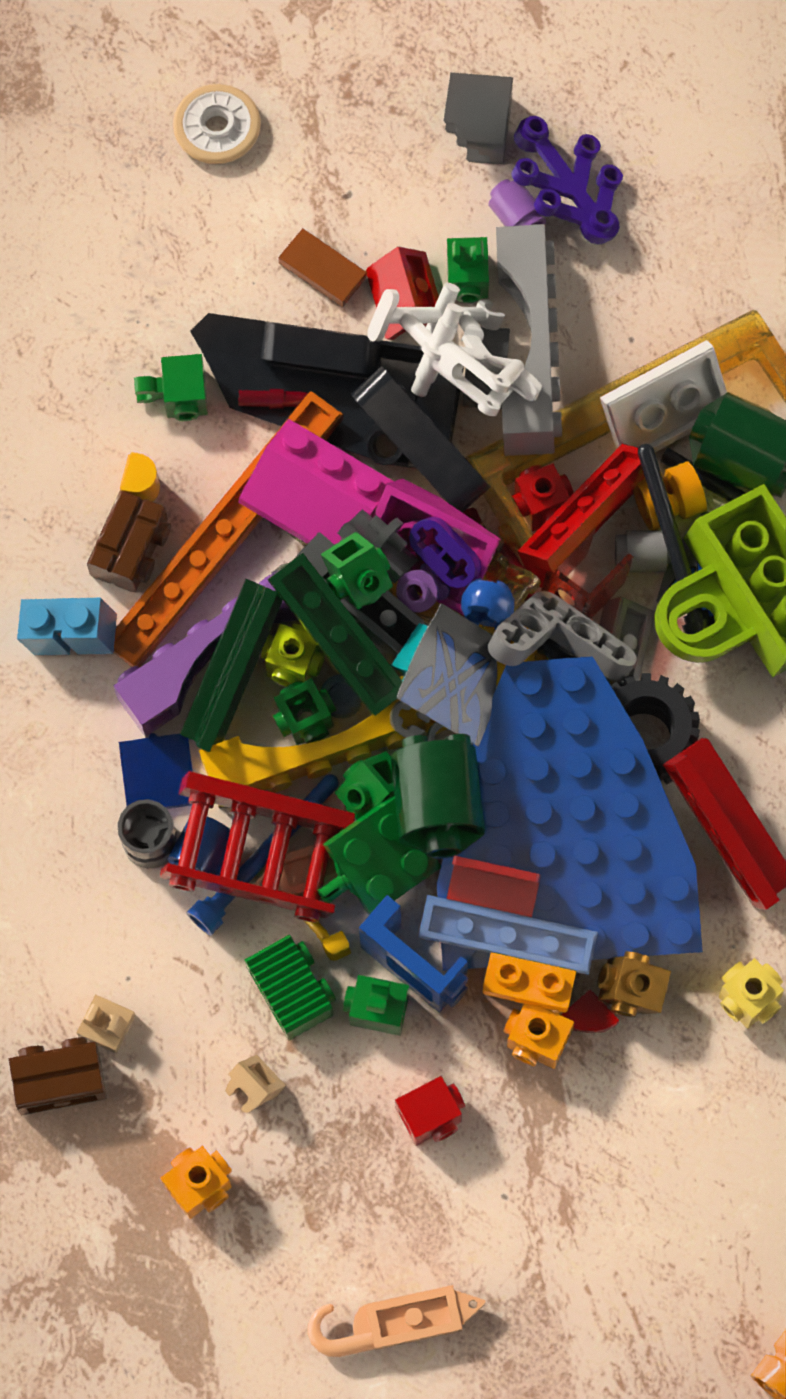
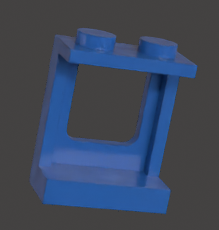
[359,895,469,1013]

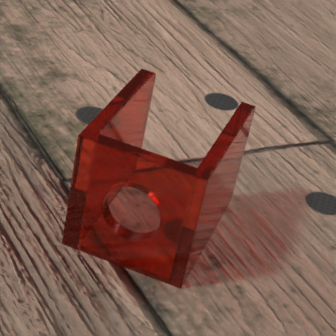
[541,528,634,619]

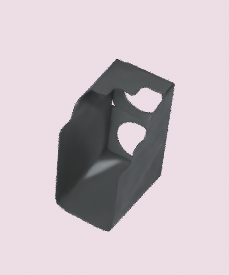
[443,72,513,164]

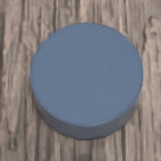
[321,674,363,719]

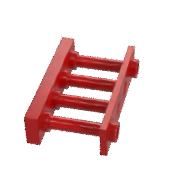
[159,771,355,923]

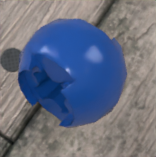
[461,578,515,630]

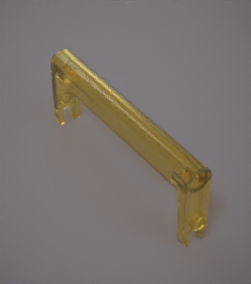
[466,309,786,557]

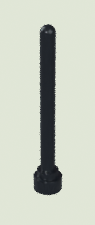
[638,444,715,635]

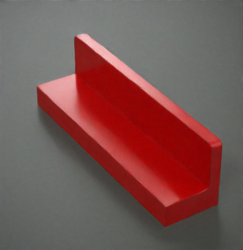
[518,443,645,588]
[663,738,786,910]

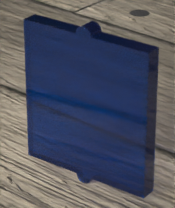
[118,733,193,809]

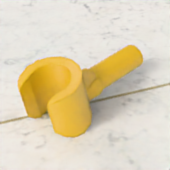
[304,921,351,961]

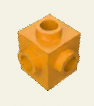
[503,1004,574,1069]
[160,1145,232,1220]

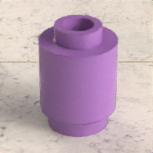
[488,179,546,226]

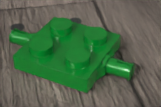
[317,795,441,915]

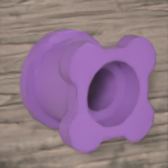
[396,563,450,612]

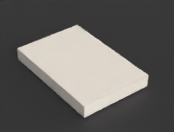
[600,340,727,452]

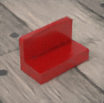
[366,246,439,340]
[446,855,541,917]

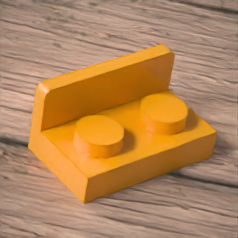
[482,952,576,1012]

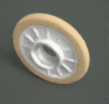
[173,84,261,164]

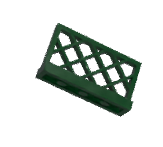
[267,553,402,716]
[179,578,283,752]

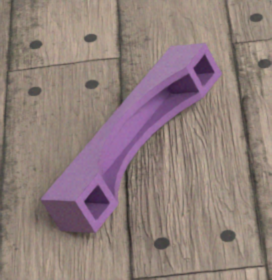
[113,574,299,737]

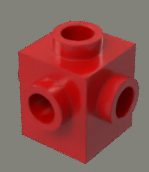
[511,463,574,532]

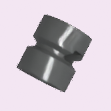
[117,799,177,869]

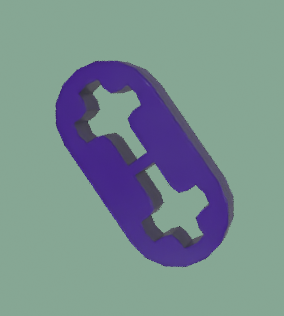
[409,517,481,588]

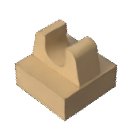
[76,994,136,1054]
[225,1055,286,1113]

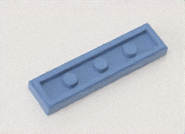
[418,895,598,975]

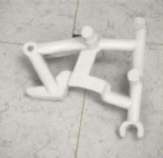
[368,283,542,416]

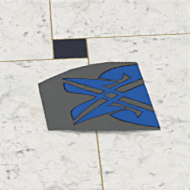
[397,604,497,746]

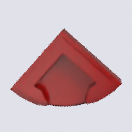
[561,989,620,1033]

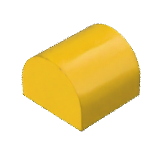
[120,452,160,502]

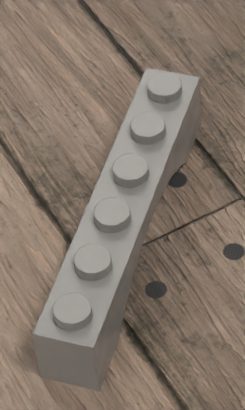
[496,224,562,456]

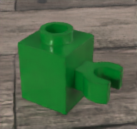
[447,237,489,303]
[134,354,208,421]
[343,975,410,1036]

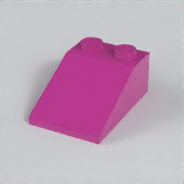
[372,478,501,615]

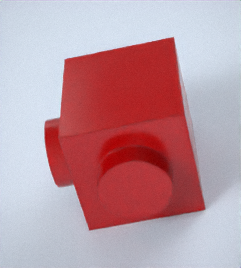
[395,1075,466,1146]

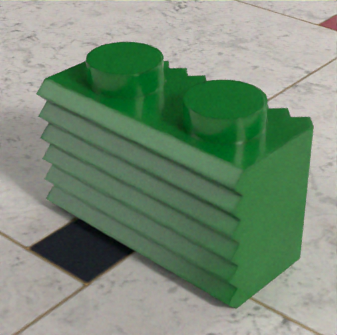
[244,934,336,1041]

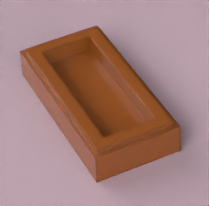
[278,228,367,307]

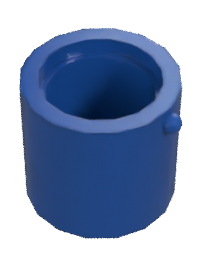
[167,816,230,876]

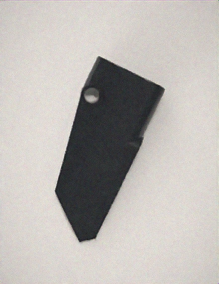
[190,313,464,469]

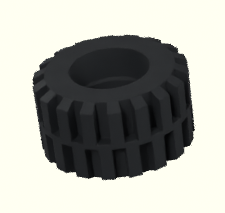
[611,673,700,785]

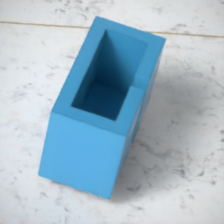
[17,597,117,655]

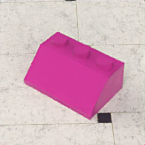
[238,419,394,545]

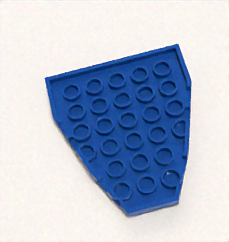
[437,656,703,971]

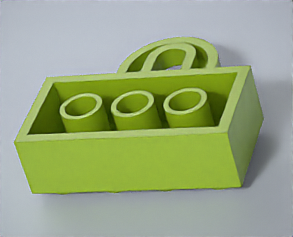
[655,484,786,678]

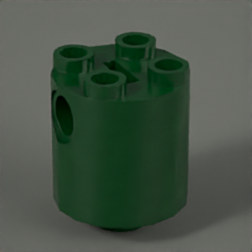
[689,392,786,498]
[391,734,485,859]

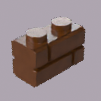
[87,491,171,592]
[9,1037,107,1116]

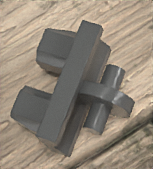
[338,509,419,584]

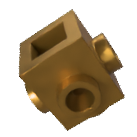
[597,951,671,1017]

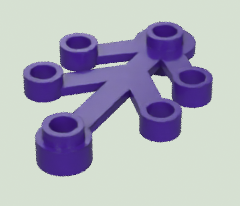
[512,116,623,245]

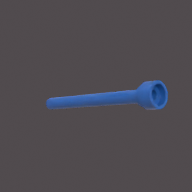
[186,774,339,936]

